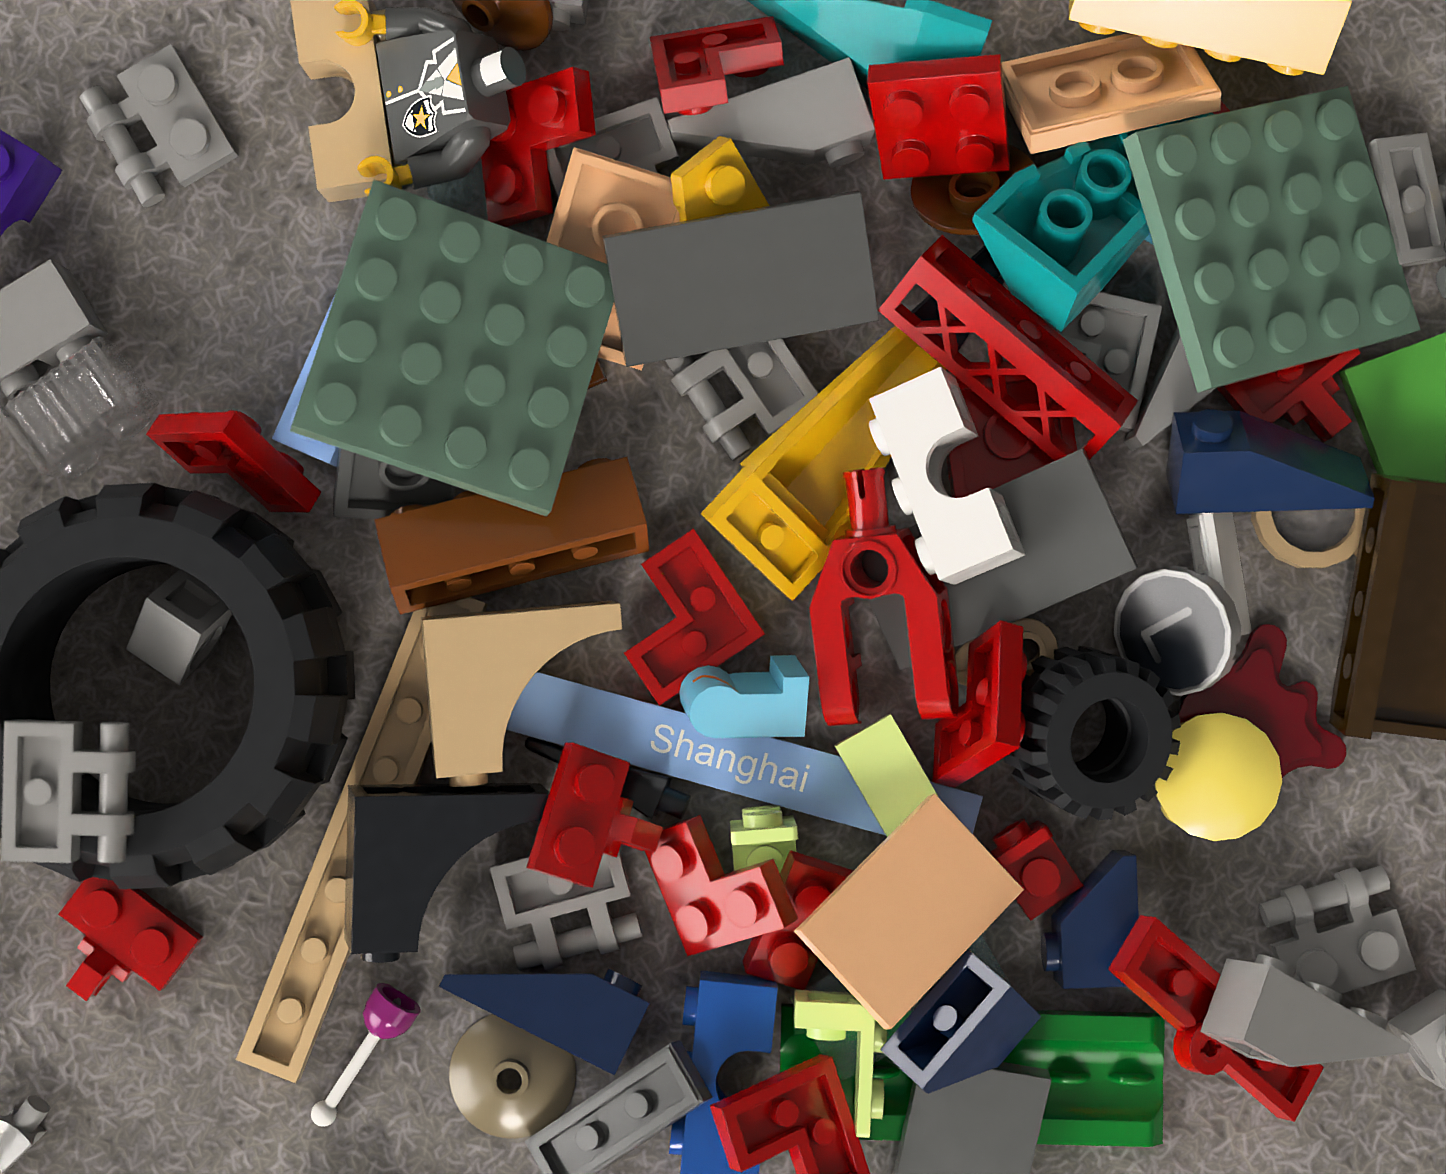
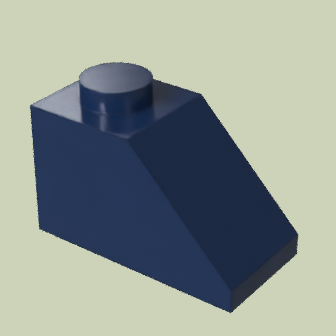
[1041,850,1139,989]
[880,949,1041,1094]

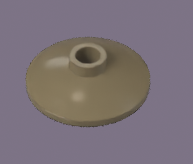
[449,1014,576,1139]

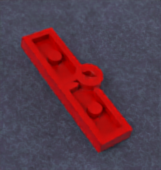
[1108,915,1324,1122]

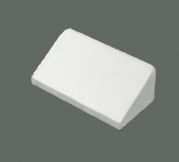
[1186,512,1252,636]

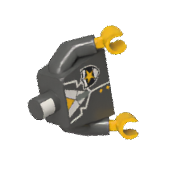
[334,0,526,196]

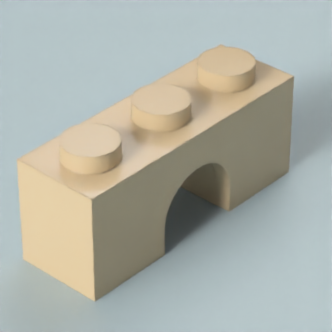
[290,0,403,202]

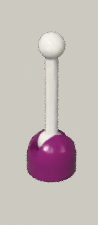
[311,983,421,1127]

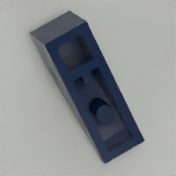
[1166,409,1375,514]
[439,969,650,1075]

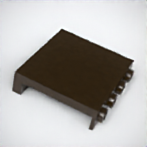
[1329,473,1446,741]

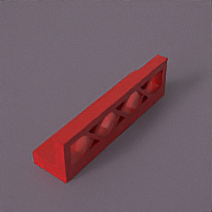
[878,235,1138,461]

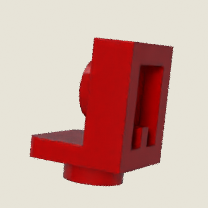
[990,818,1084,921]

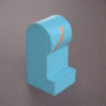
[679,655,810,738]

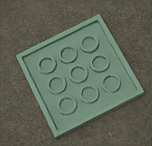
[1123,86,1421,393]
[290,180,614,516]

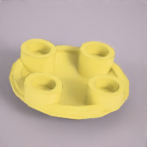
[1155,712,1282,841]

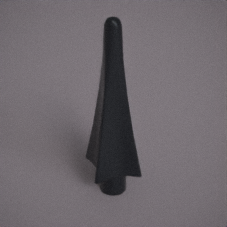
[525,737,691,820]

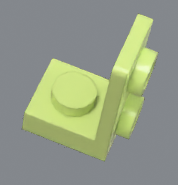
[730,805,798,873]
[793,990,887,1138]

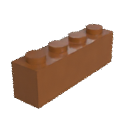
[374,457,649,615]

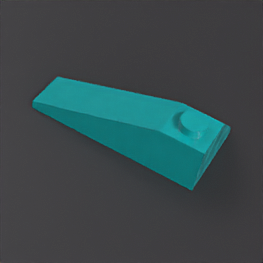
[747,0,992,89]
[972,112,1214,332]

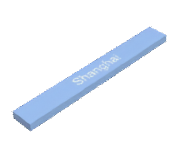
[506,672,983,836]

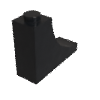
[344,783,549,963]

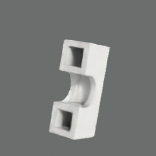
[869,367,1026,585]

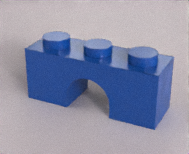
[669,971,778,1174]

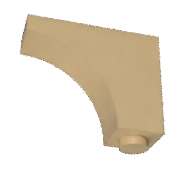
[421,600,622,787]

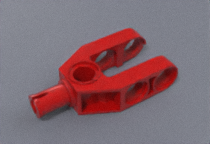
[809,467,959,726]

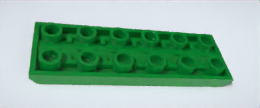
[780,1003,1165,1147]

